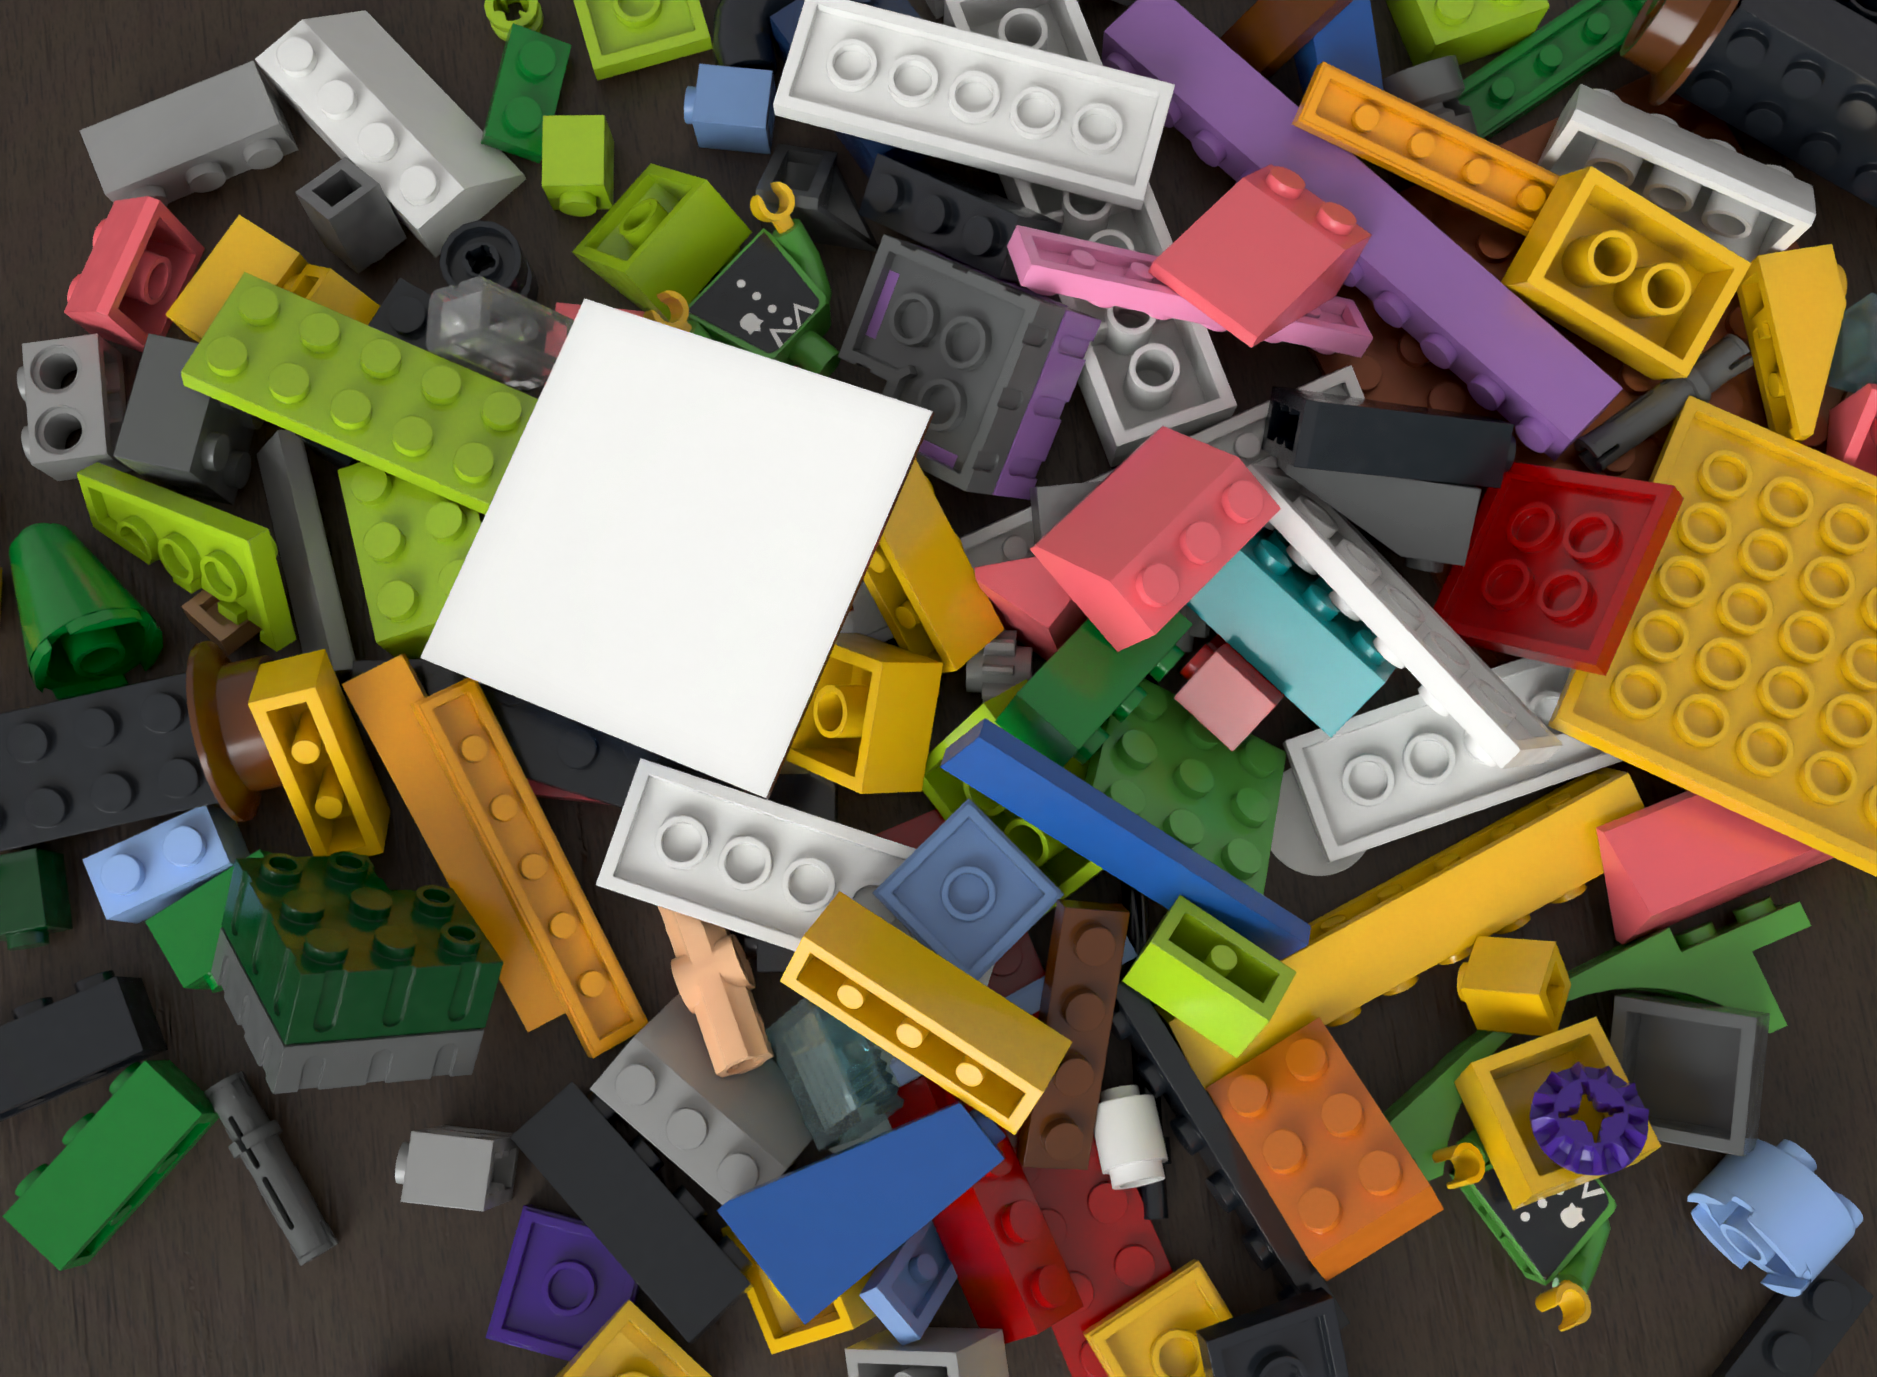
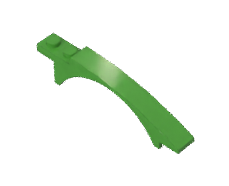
[1383,896,1811,1181]

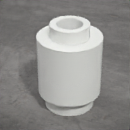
[1094,1085,1168,1190]

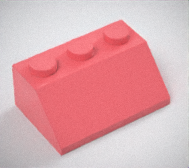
[1030,426,1281,652]

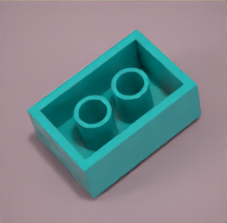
[1186,526,1396,738]

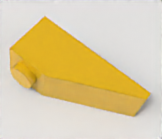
[1737,244,1847,443]

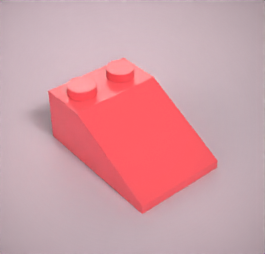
[1148,164,1372,348]

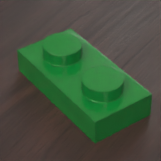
[481,23,572,163]

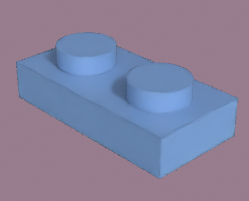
[859,1220,958,1346]

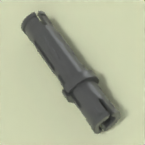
[1574,334,1753,473]
[204,1071,339,1266]

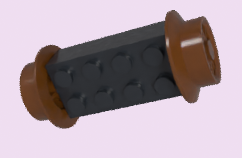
[1620,0,1877,231]
[0,641,283,851]

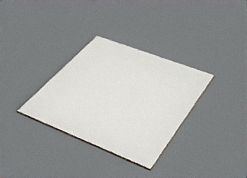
[420,298,935,799]

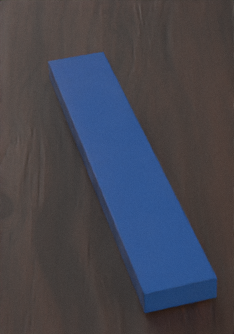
[940,718,1311,961]

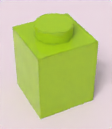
[542,115,614,217]

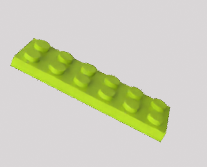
[181,272,538,515]

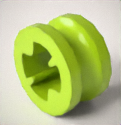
[484,0,544,41]

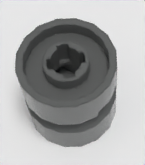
[1382,55,1478,136]

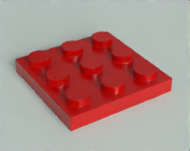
[1433,462,1684,676]

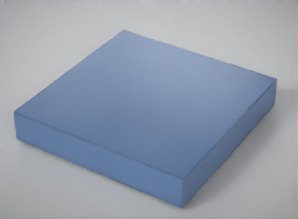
[873,798,1064,980]

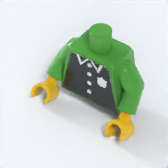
[643,182,841,377]
[1432,1128,1617,1332]

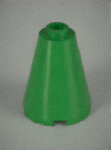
[8,523,163,700]

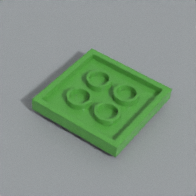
[1085,678,1286,895]

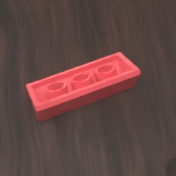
[1596,791,1834,945]

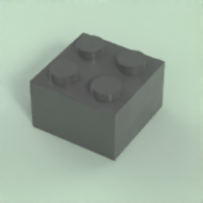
[113,333,265,505]
[1610,992,1770,1156]

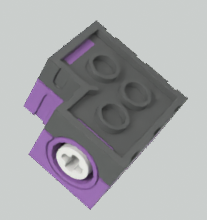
[838,234,1102,500]

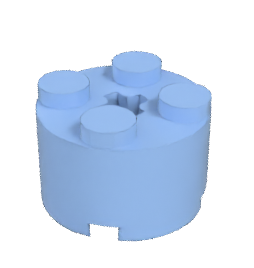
[1687,1139,1863,1297]

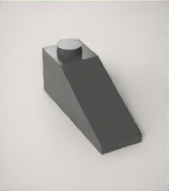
[1276,458,1481,573]

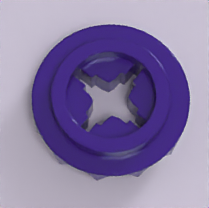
[1530,1061,1649,1176]

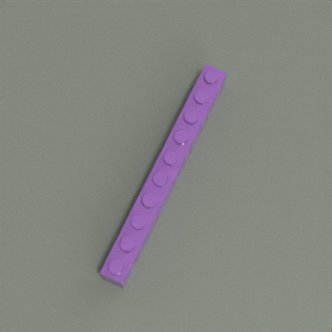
[1101,0,1623,462]

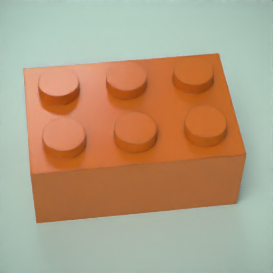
[1206,1017,1444,1282]

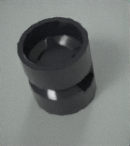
[439,220,539,329]

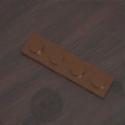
[1016,899,1130,1170]

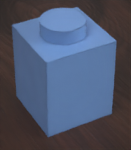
[684,64,776,154]

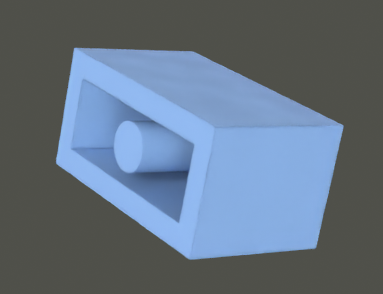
[82,805,250,924]

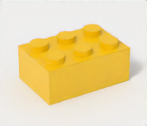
[1501,166,1752,380]

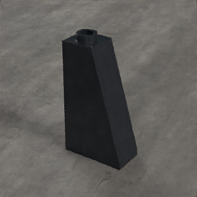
[1261,386,1516,488]

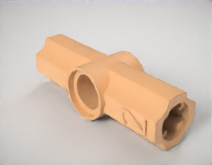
[658,906,774,1078]

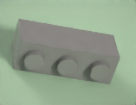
[79,60,298,207]

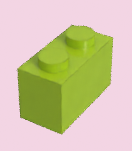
[1122,895,1297,1058]

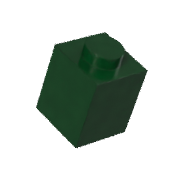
[0,848,73,951]

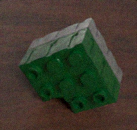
[211,851,503,1094]

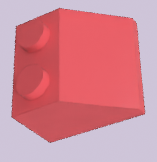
[64,196,205,353]

